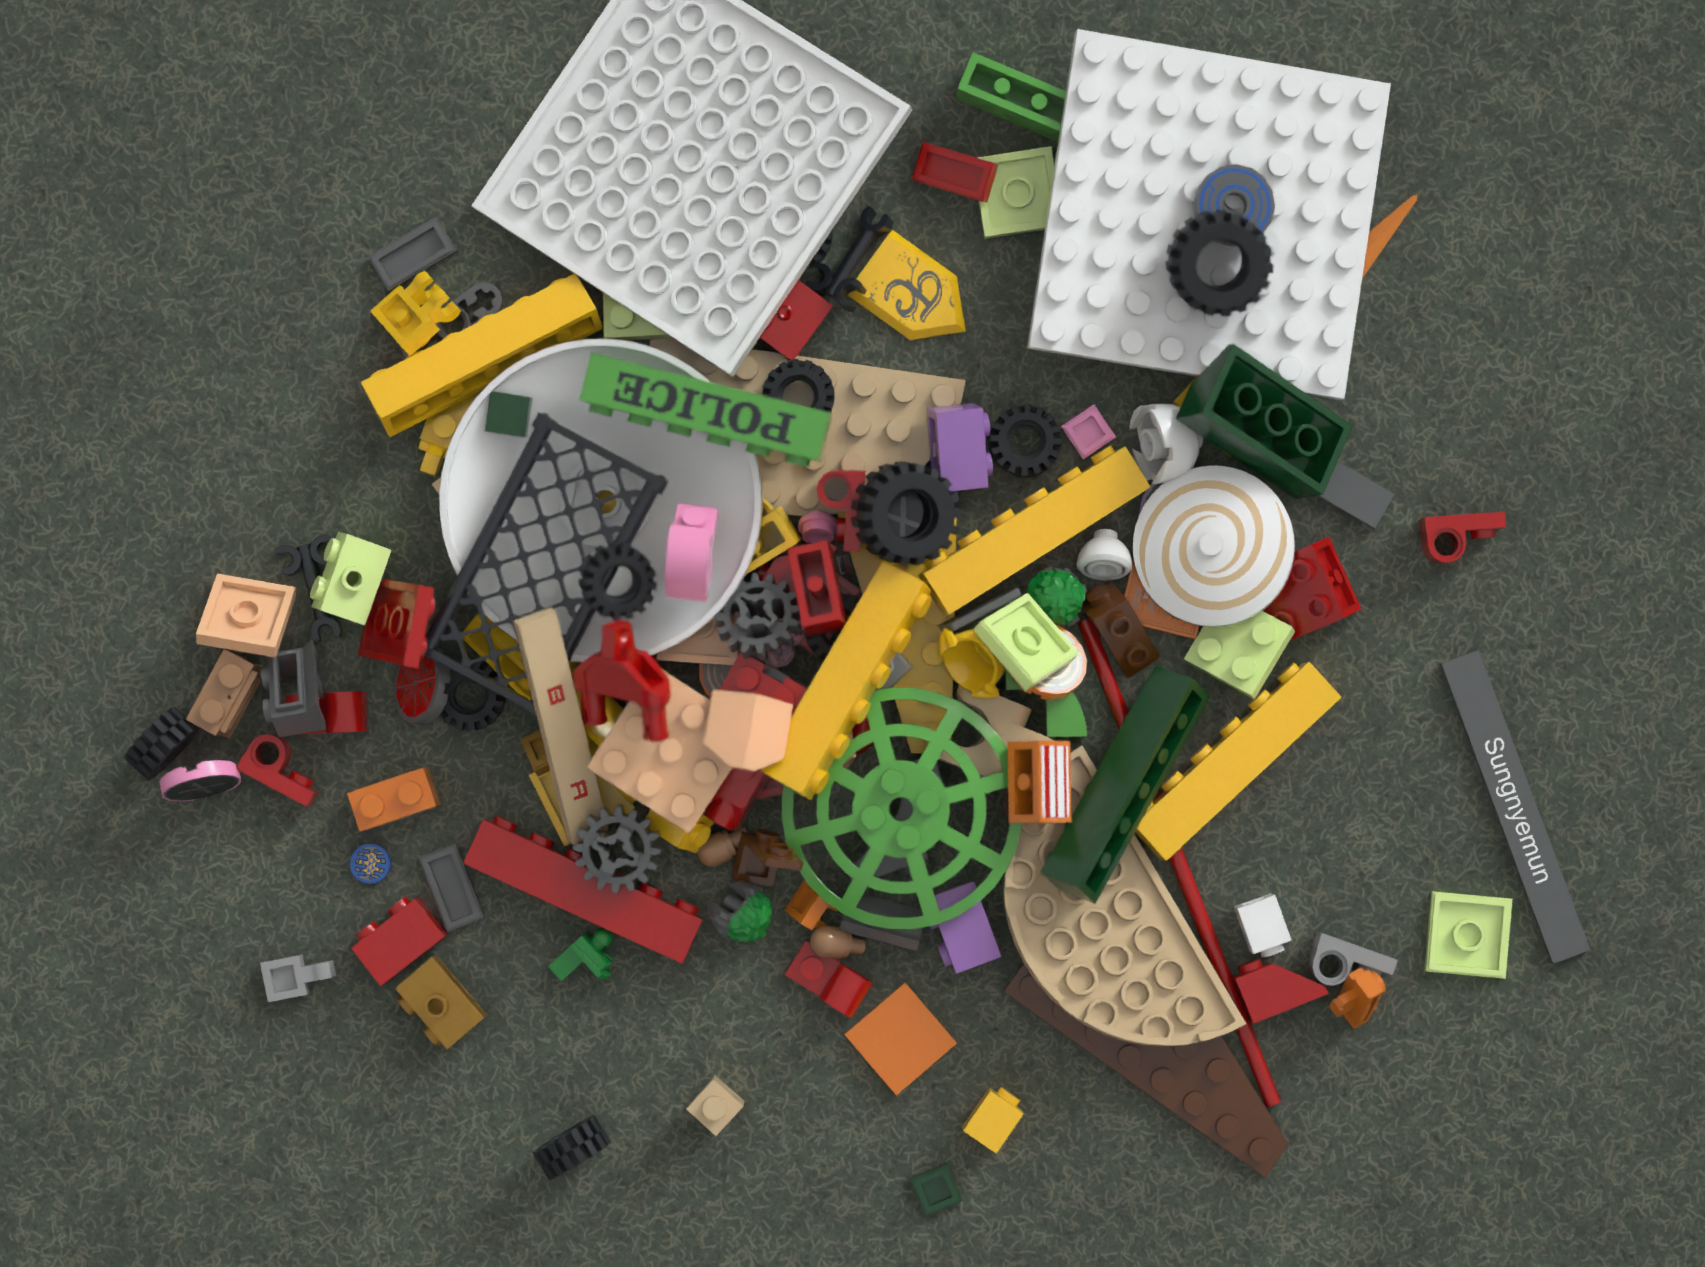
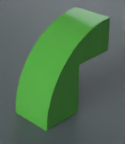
[1004,669,1087,737]

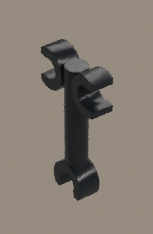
[805,206,893,312]
[275,535,342,643]

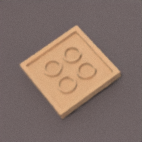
[586,670,732,833]

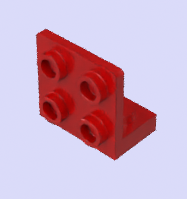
[1263,537,1361,641]

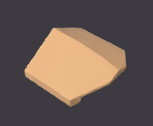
[703,690,793,771]

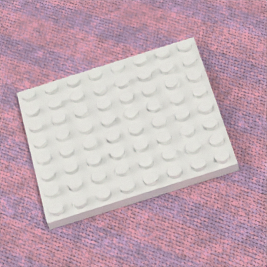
[471,0,912,377]
[1027,29,1391,400]

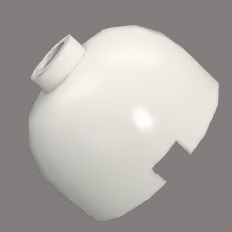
[1129,403,1203,484]

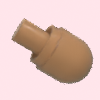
[697,827,748,867]
[810,925,865,959]

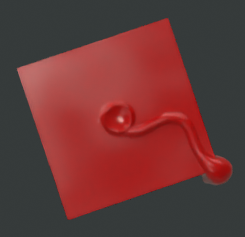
[759,280,833,361]

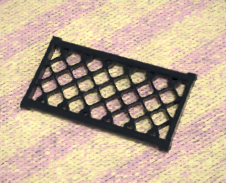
[424,412,669,717]

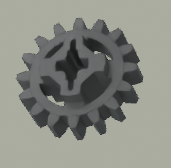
[714,573,801,661]
[573,804,662,893]

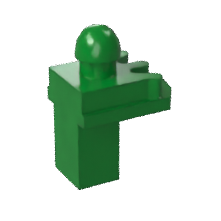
[548,928,614,981]

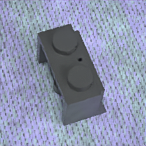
[261,639,326,737]

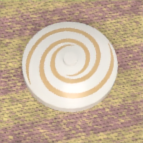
[1133,466,1295,627]

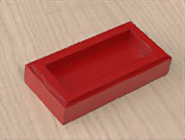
[912,142,999,203]

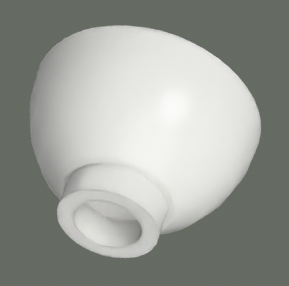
[1076,529,1132,581]

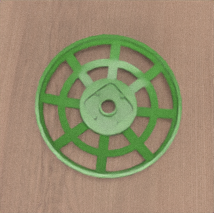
[782,687,1023,929]

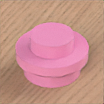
[798,510,838,544]

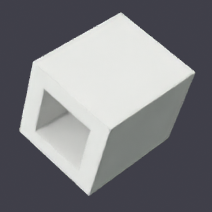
[1234,893,1292,958]

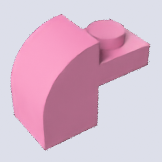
[665,503,718,602]

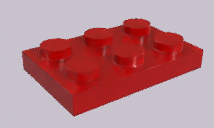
[358,579,435,668]

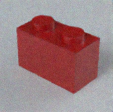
[788,540,847,636]
[351,897,448,986]

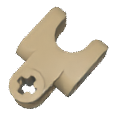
[938,685,1053,777]

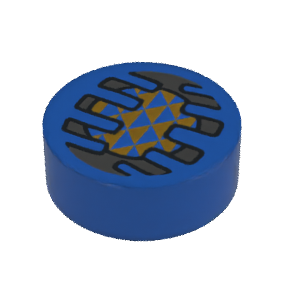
[350,843,391,884]

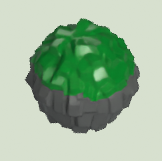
[1022,567,1087,629]
[707,880,772,943]

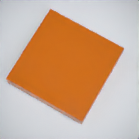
[844,982,957,1096]

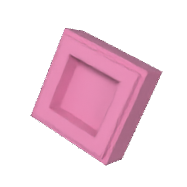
[1061,404,1116,460]

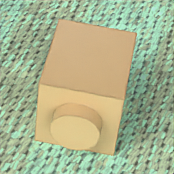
[686,1075,745,1136]

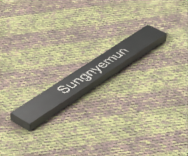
[1440,650,1590,964]

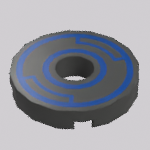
[1193,164,1275,247]

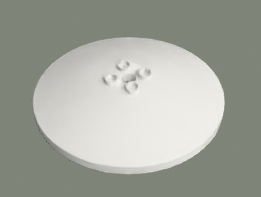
[439,339,763,662]

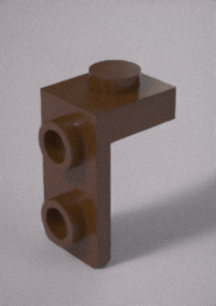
[1082,579,1160,677]
[731,829,804,887]

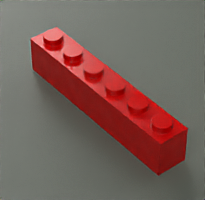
[463,815,704,964]

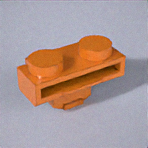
[1329,967,1386,1029]

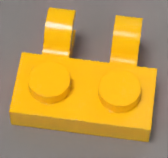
[370,271,461,356]

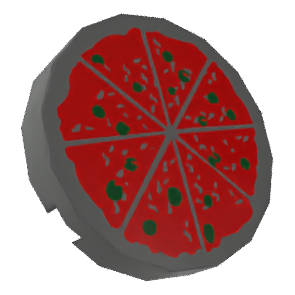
[393,648,451,724]

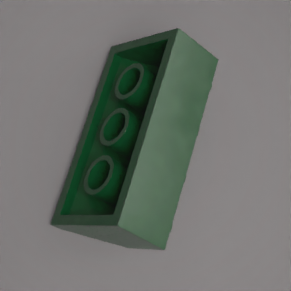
[1175,344,1353,499]

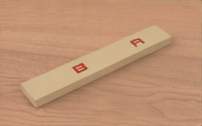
[513,608,609,845]

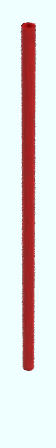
[1077,619,1281,1107]

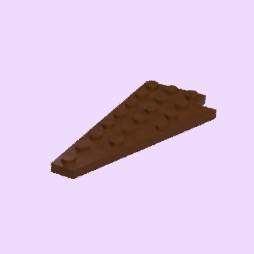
[1003,962,1288,1177]

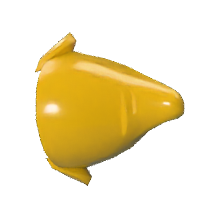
[938,628,1006,700]

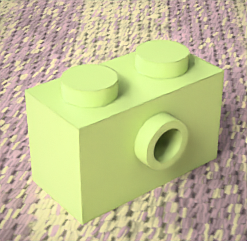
[310,532,391,625]

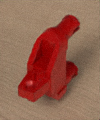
[572,619,671,742]

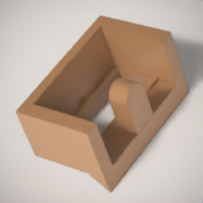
[186,649,263,739]

